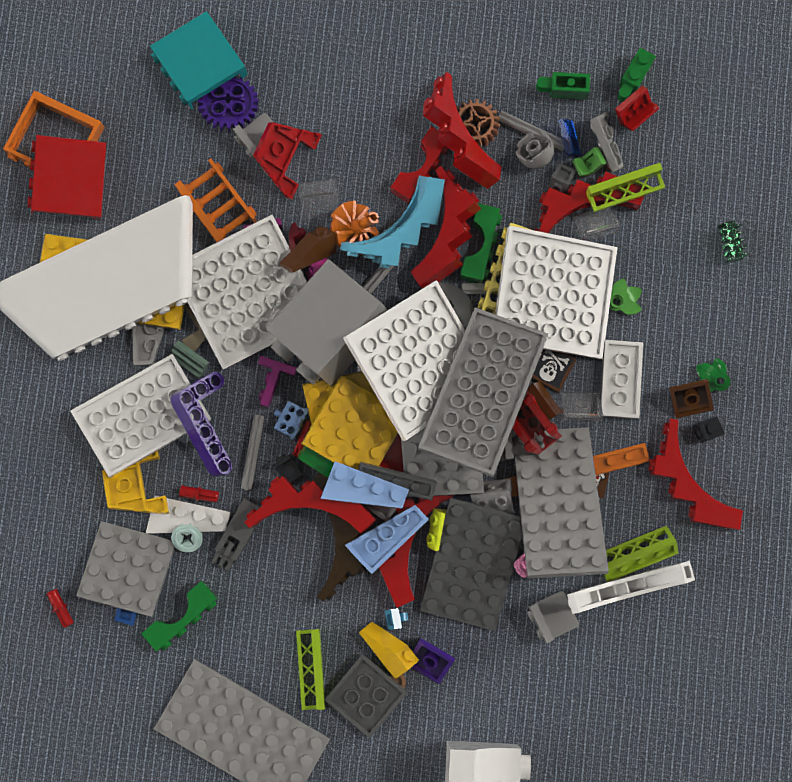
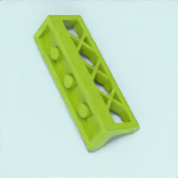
[586,163,665,213]
[604,525,679,582]
[296,629,326,710]

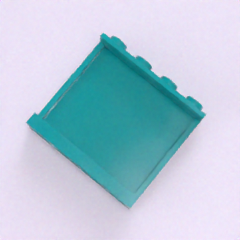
[150,11,248,110]

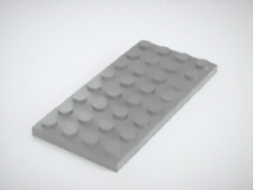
[418,308,549,477]
[512,427,609,579]
[154,659,330,782]

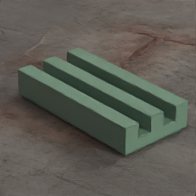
[170,341,209,378]

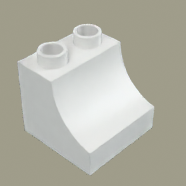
[445,741,531,782]

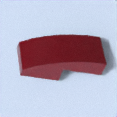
[289,222,307,252]

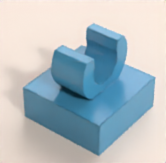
[384,608,409,630]

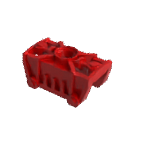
[512,391,562,454]

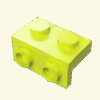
[426,508,447,551]

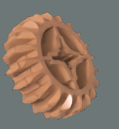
[456,98,500,148]

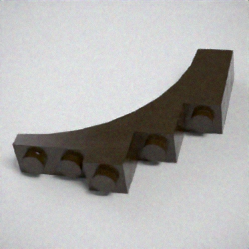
[311,472,366,602]

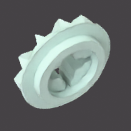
[171,523,203,552]

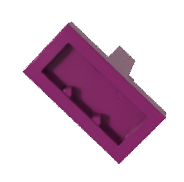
[258,356,298,409]

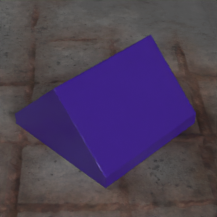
[411,637,455,684]

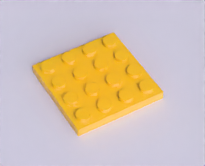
[301,376,398,470]

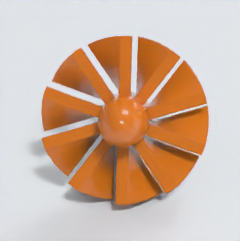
[330,201,379,255]

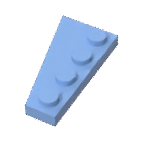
[321,462,409,508]
[345,505,429,574]

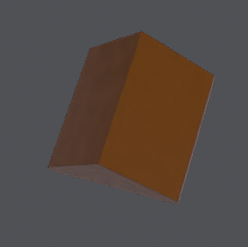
[669,379,714,418]
[519,381,562,428]

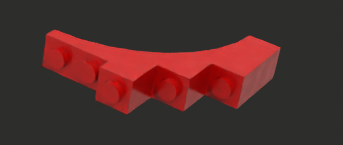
[422,72,501,189]
[411,166,481,288]
[535,171,647,233]
[649,418,743,531]
[244,476,377,533]
[379,495,454,608]

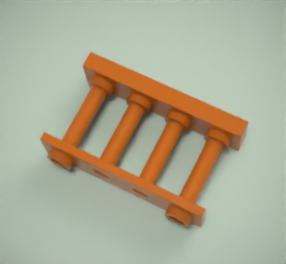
[174,159,257,243]

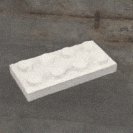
[600,340,643,419]

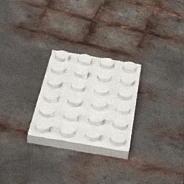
[71,354,211,478]

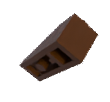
[280,227,336,273]

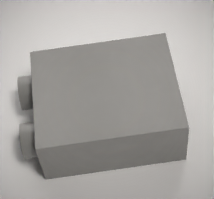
[266,259,387,387]

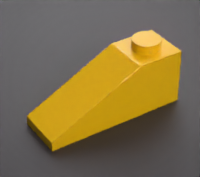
[359,622,419,679]

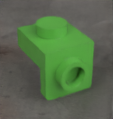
[573,147,607,177]

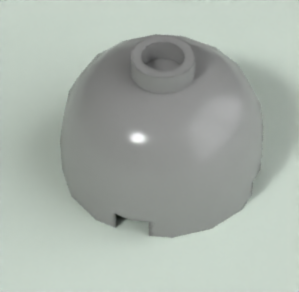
[516,131,554,169]

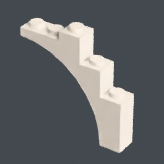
[567,561,695,614]

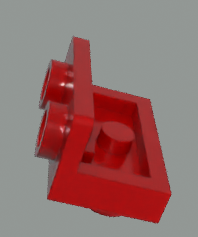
[615,85,659,131]

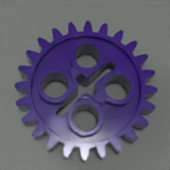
[197,76,259,132]

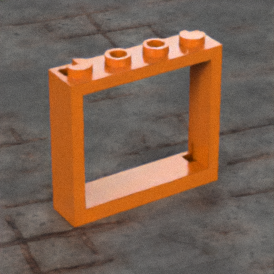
[3,90,105,168]

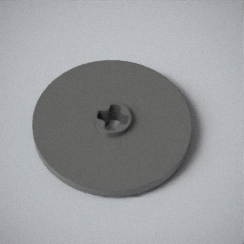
[439,283,474,329]

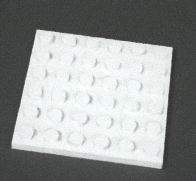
[187,215,307,369]
[495,226,617,359]
[343,280,466,441]

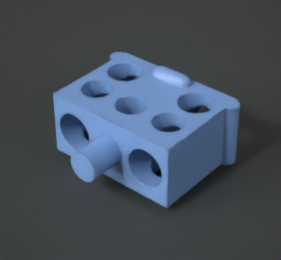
[274,401,309,441]

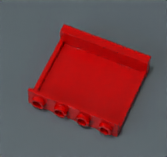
[27,135,106,220]

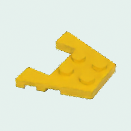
[102,450,170,515]

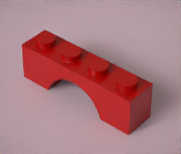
[390,126,449,204]

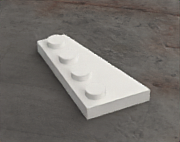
[146,496,231,534]

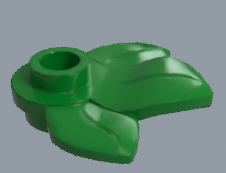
[696,358,731,392]

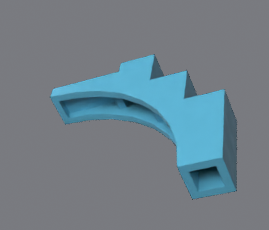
[340,176,445,268]

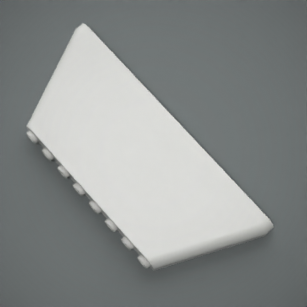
[0,195,193,361]

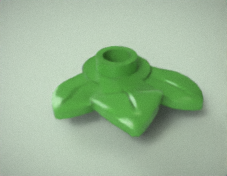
[609,279,642,315]

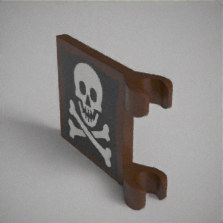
[532,349,577,393]

